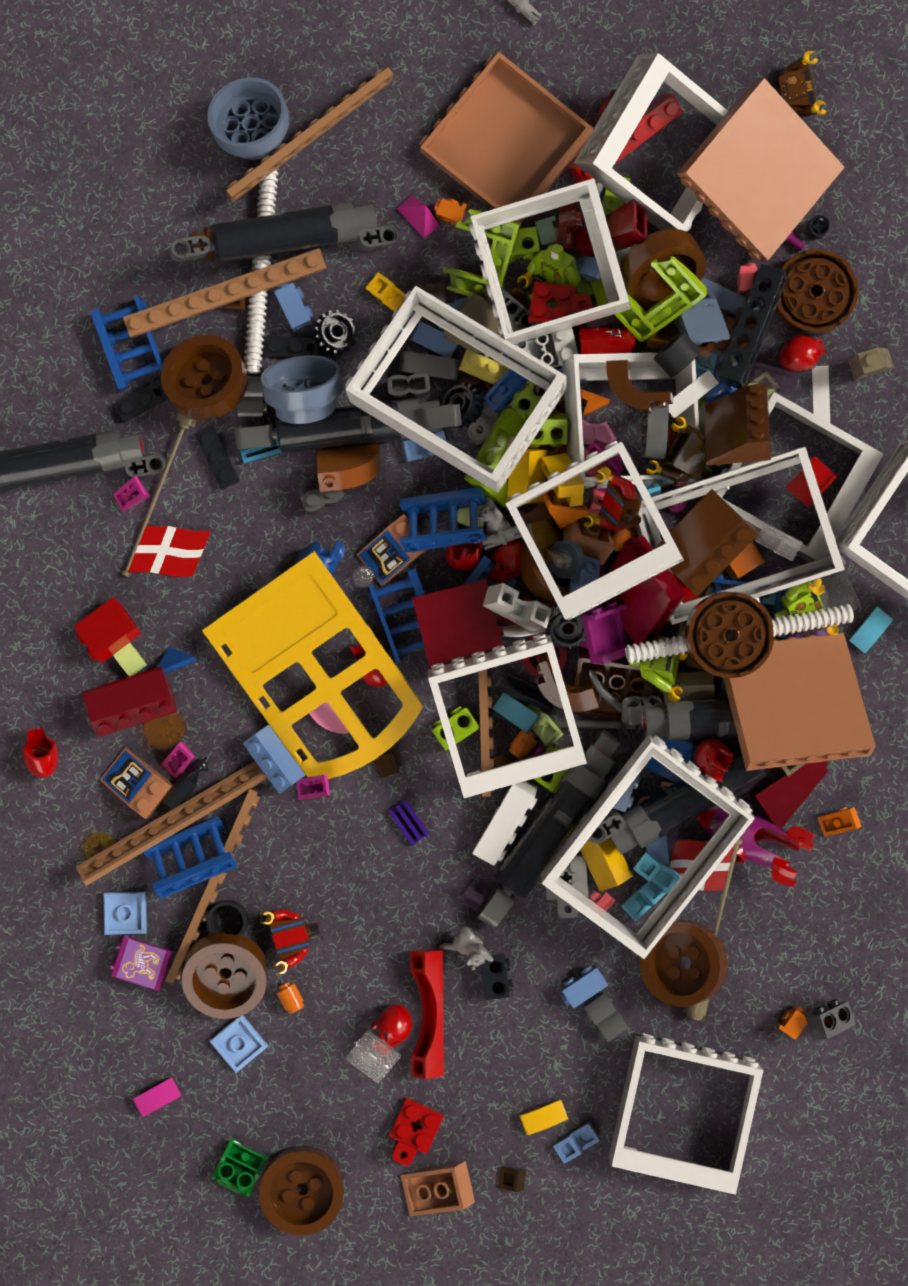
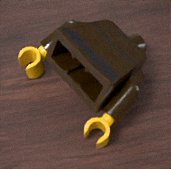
[646,417,712,481]

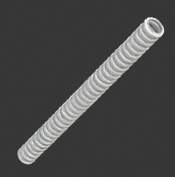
[244,151,279,375]
[625,604,854,664]

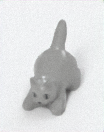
[478,497,511,555]
[439,926,494,970]

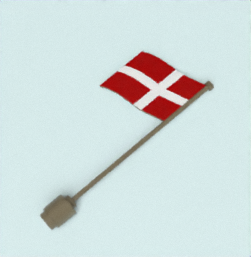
[121,412,211,577]
[670,838,743,1020]

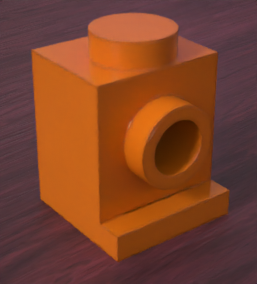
[434,198,467,226]
[776,1005,807,1040]

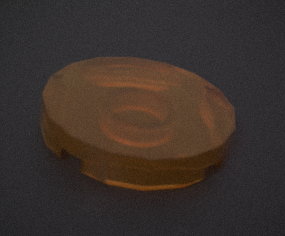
[144,712,186,749]

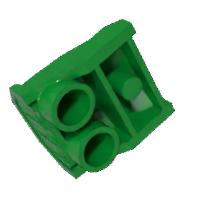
[211,1138,269,1197]

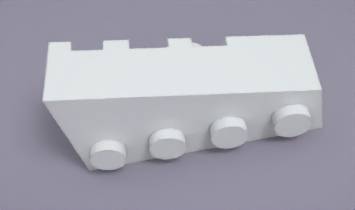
[472,780,538,866]

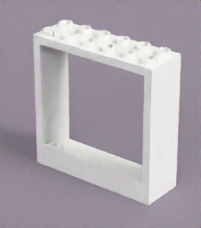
[574,53,728,231]
[469,178,631,344]
[562,353,702,489]
[715,392,883,563]
[505,441,684,620]
[428,634,587,798]
[609,1033,763,1195]

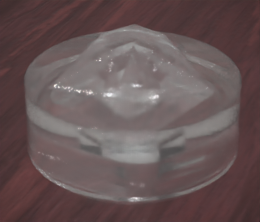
[353,566,374,587]

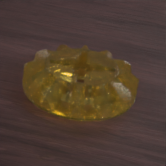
[83,832,116,859]

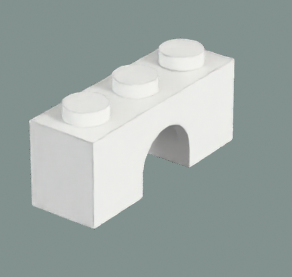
[483,583,552,632]

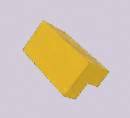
[507,448,547,504]
[541,453,584,507]
[580,837,633,892]

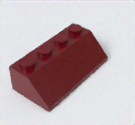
[82,666,177,737]

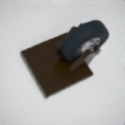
[527,518,585,579]

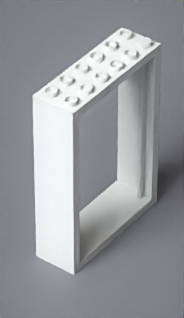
[345,286,567,493]
[835,441,908,600]
[637,446,845,625]
[541,734,755,959]

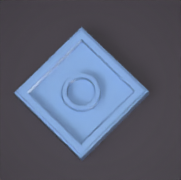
[103,891,147,935]
[209,1015,268,1073]

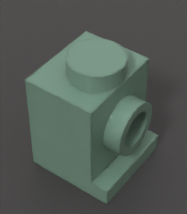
[534,216,560,250]

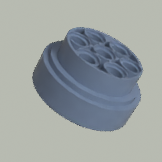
[207,77,290,160]
[261,356,342,424]

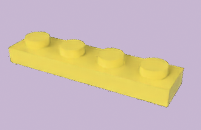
[459,350,541,400]

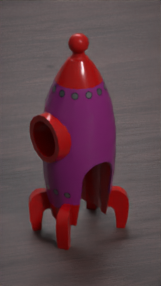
[695,808,815,887]

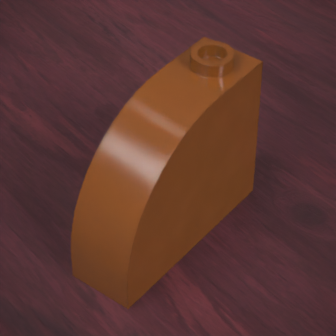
[317,444,381,492]

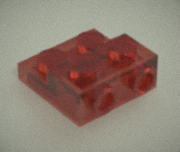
[558,202,583,255]

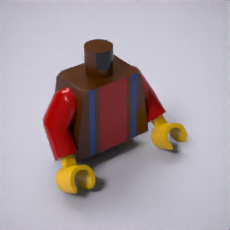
[583,467,642,530]
[260,909,321,975]

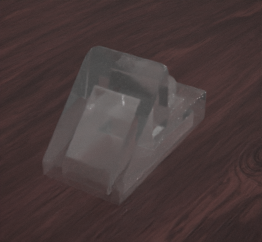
[755,522,803,561]

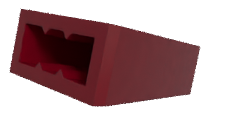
[575,199,647,257]
[752,761,829,828]

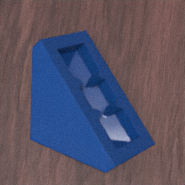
[158,646,197,674]

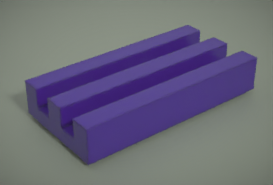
[389,800,429,846]

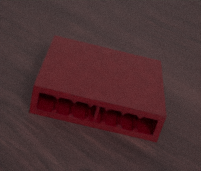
[605,535,686,645]
[412,579,507,669]

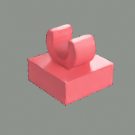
[590,891,616,911]

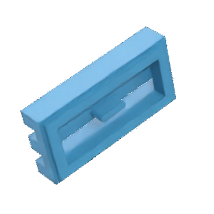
[240,440,282,464]

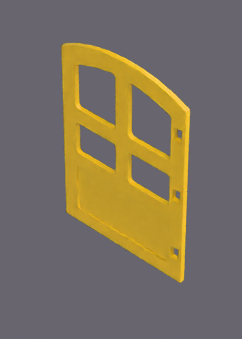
[202,551,424,779]

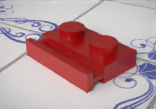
[785,456,837,508]

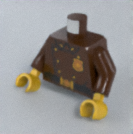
[774,50,826,118]

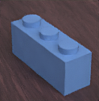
[243,725,305,794]

